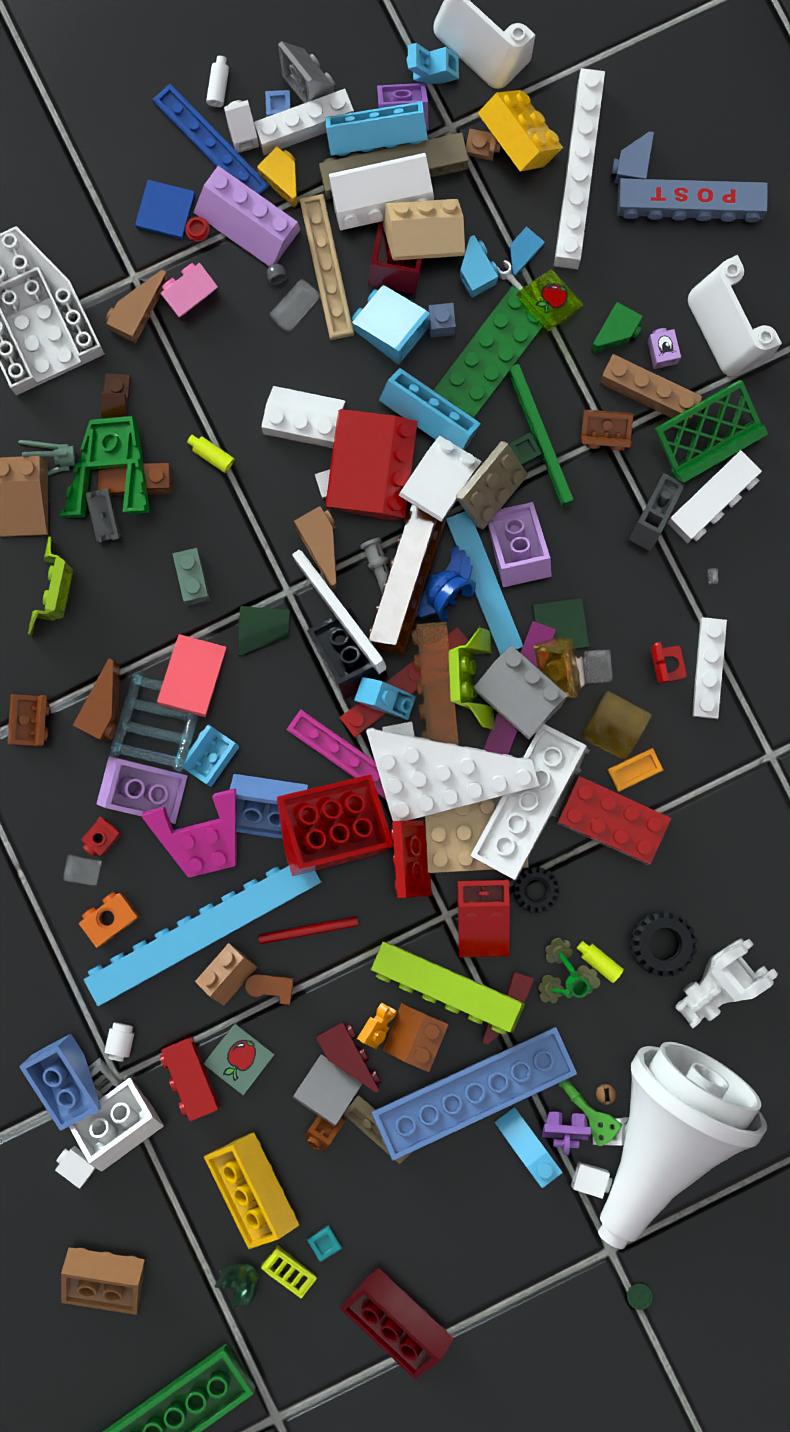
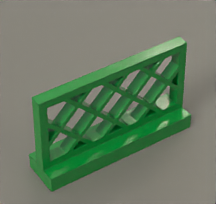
[655,380,768,483]

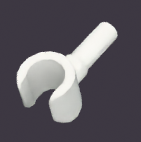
[497,260,525,292]

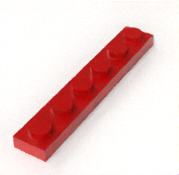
[339,627,468,738]

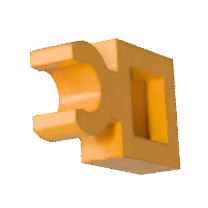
[357,1003,397,1049]

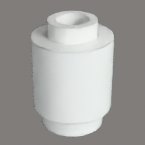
[104,1022,135,1061]

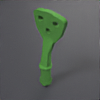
[558,1079,622,1146]

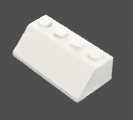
[329,153,434,230]

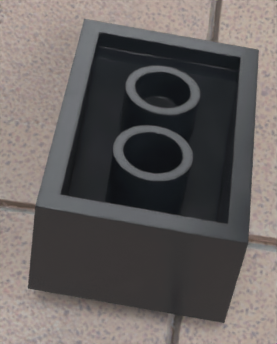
[307,608,388,699]

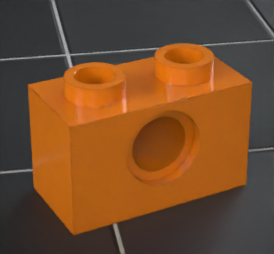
[78,892,140,948]

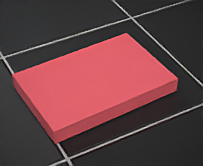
[157,634,227,717]

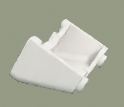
[433,0,535,89]
[688,255,782,377]

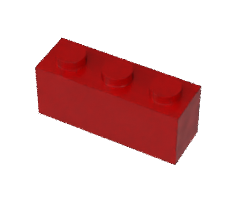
[160,1036,220,1121]

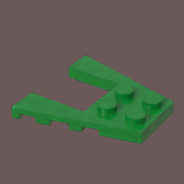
[59,416,150,518]

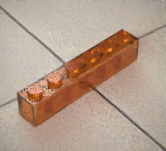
[412,621,459,746]

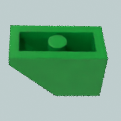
[591,302,643,353]

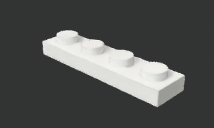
[692,617,727,719]

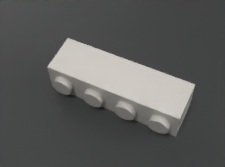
[254,89,354,155]
[667,450,762,544]

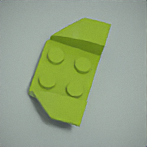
[28,537,73,637]
[449,628,495,730]

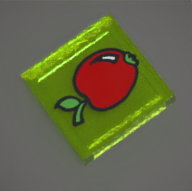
[516,269,584,332]

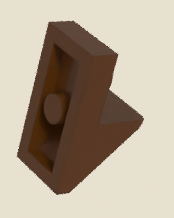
[100,373,131,419]

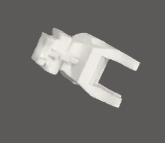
[675,938,778,1028]

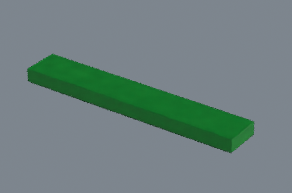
[509,364,573,508]

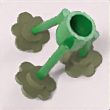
[537,938,600,1003]

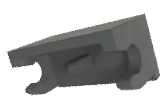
[85,488,121,542]

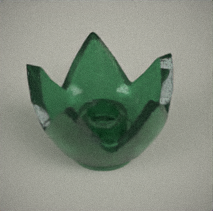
[215,1264,259,1309]

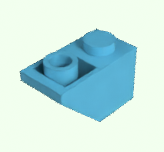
[460,235,500,298]
[354,677,416,720]

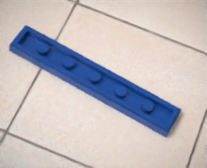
[152,84,270,196]

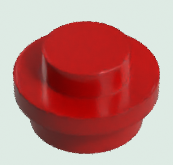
[185,217,210,242]

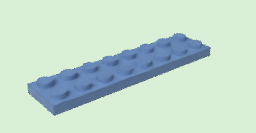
[371,1027,577,1161]

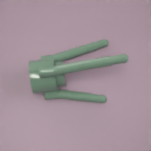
[18,440,76,476]

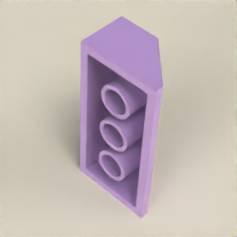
[193,166,301,266]

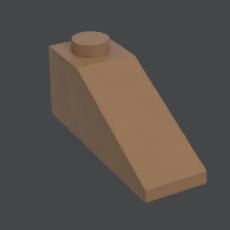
[106,270,169,343]

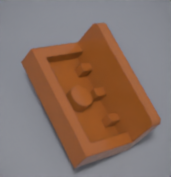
[581,410,634,451]
[8,694,50,747]

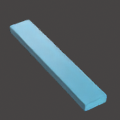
[446,511,523,656]

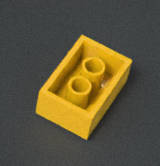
[478,90,563,171]

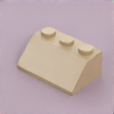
[383,199,465,261]

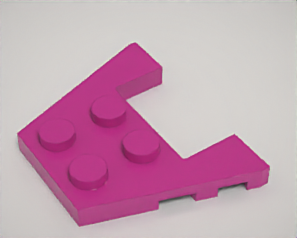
[142,788,237,878]

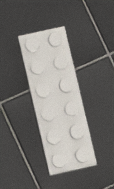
[470,724,587,881]

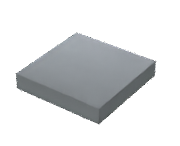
[292,1054,362,1126]

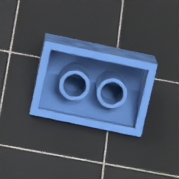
[230,774,308,839]

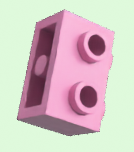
[161,263,218,318]

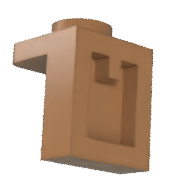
[466,129,501,161]

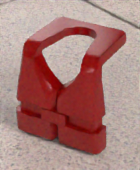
[651,642,687,683]

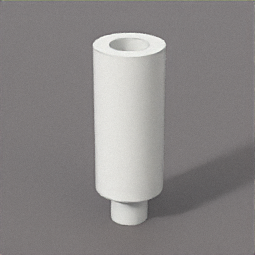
[206,56,229,107]

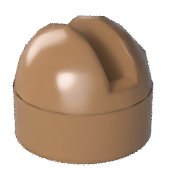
[595,1084,616,1105]

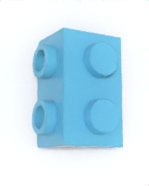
[180,725,240,787]

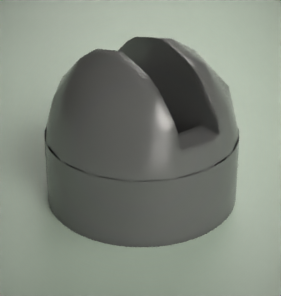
[267,263,288,285]

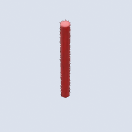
[258,916,359,945]

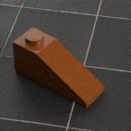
[98,463,173,496]

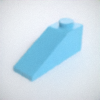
[494,1107,563,1188]

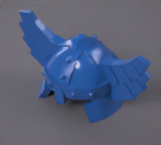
[416,546,476,622]

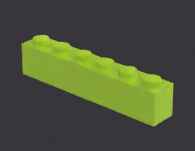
[371,942,525,1035]

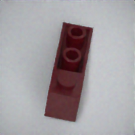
[316,1021,382,1092]

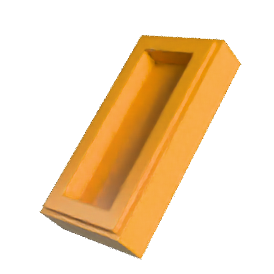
[607,748,663,792]

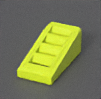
[261,1245,317,1298]

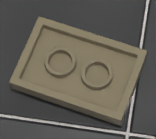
[456,441,528,530]

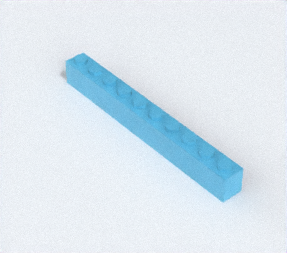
[83,861,322,1006]

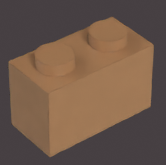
[195,943,258,1006]

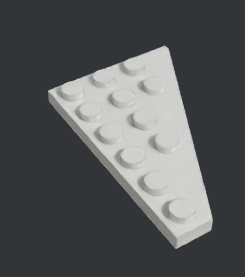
[366,728,540,821]

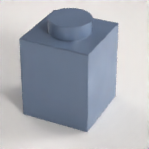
[428,303,456,338]

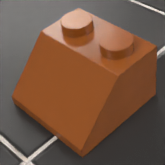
[382,1003,449,1072]

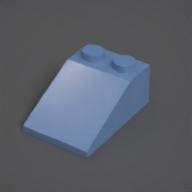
[19,1034,101,1131]

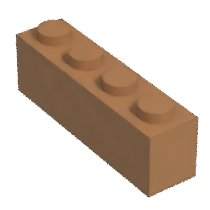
[599,354,702,425]

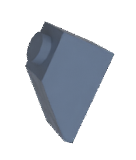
[612,131,654,184]

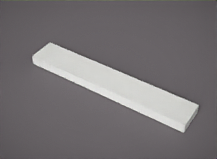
[292,550,386,674]

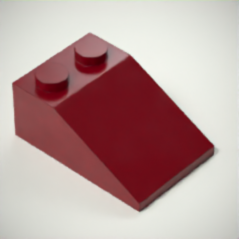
[368,221,422,294]

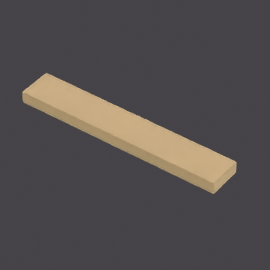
[300,194,354,340]

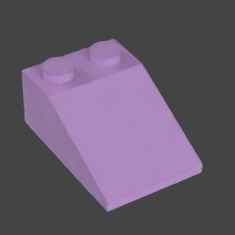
[488,502,552,587]
[97,756,188,824]

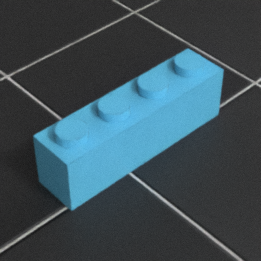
[325,101,428,156]
[379,368,481,450]

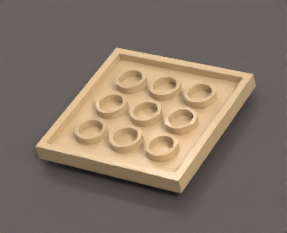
[425,796,529,873]

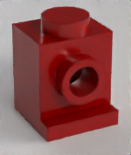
[81,817,123,857]

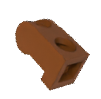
[245,974,294,1005]

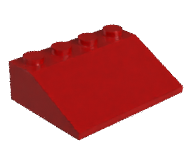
[325,409,418,522]
[277,774,394,876]

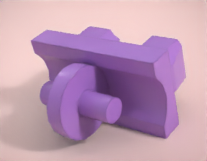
[542,1112,591,1155]

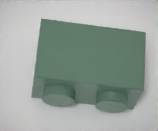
[172,548,211,606]

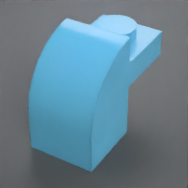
[407,43,459,84]

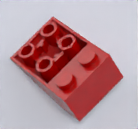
[457,880,510,957]

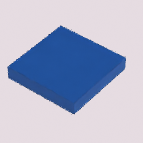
[135,180,195,240]

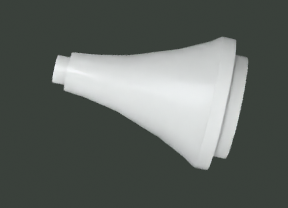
[598,1042,767,1249]

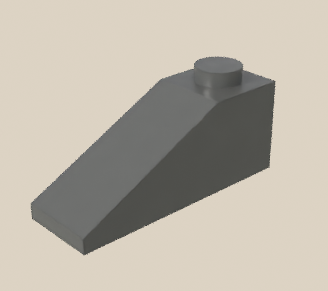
[629,473,685,551]

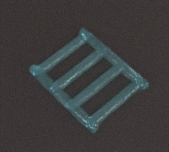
[110,672,199,772]

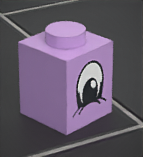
[647,328,681,369]

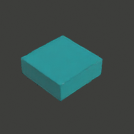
[307,1225,342,1262]

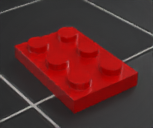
[391,821,432,898]

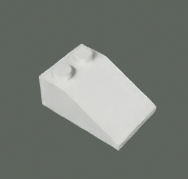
[399,436,482,521]

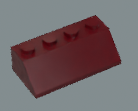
[339,1268,454,1379]

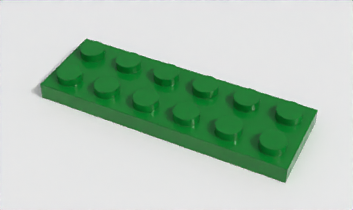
[433,286,552,419]

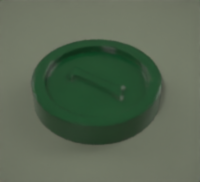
[627,1283,653,1310]

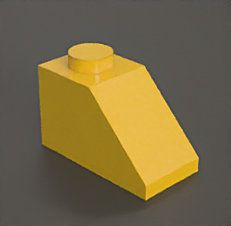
[257,146,297,207]

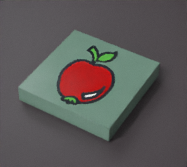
[204,1023,275,1095]

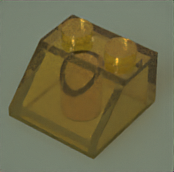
[534,637,581,698]
[582,691,652,761]

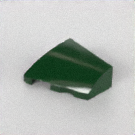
[237,606,291,656]

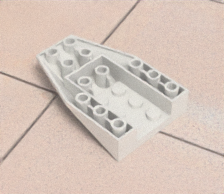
[0,226,105,395]

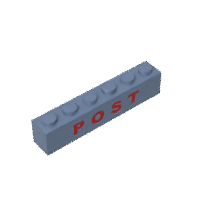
[617,178,768,222]

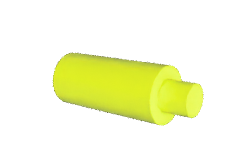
[187,435,235,473]
[576,941,624,983]

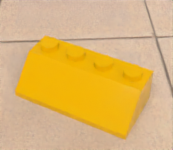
[204,1132,299,1249]

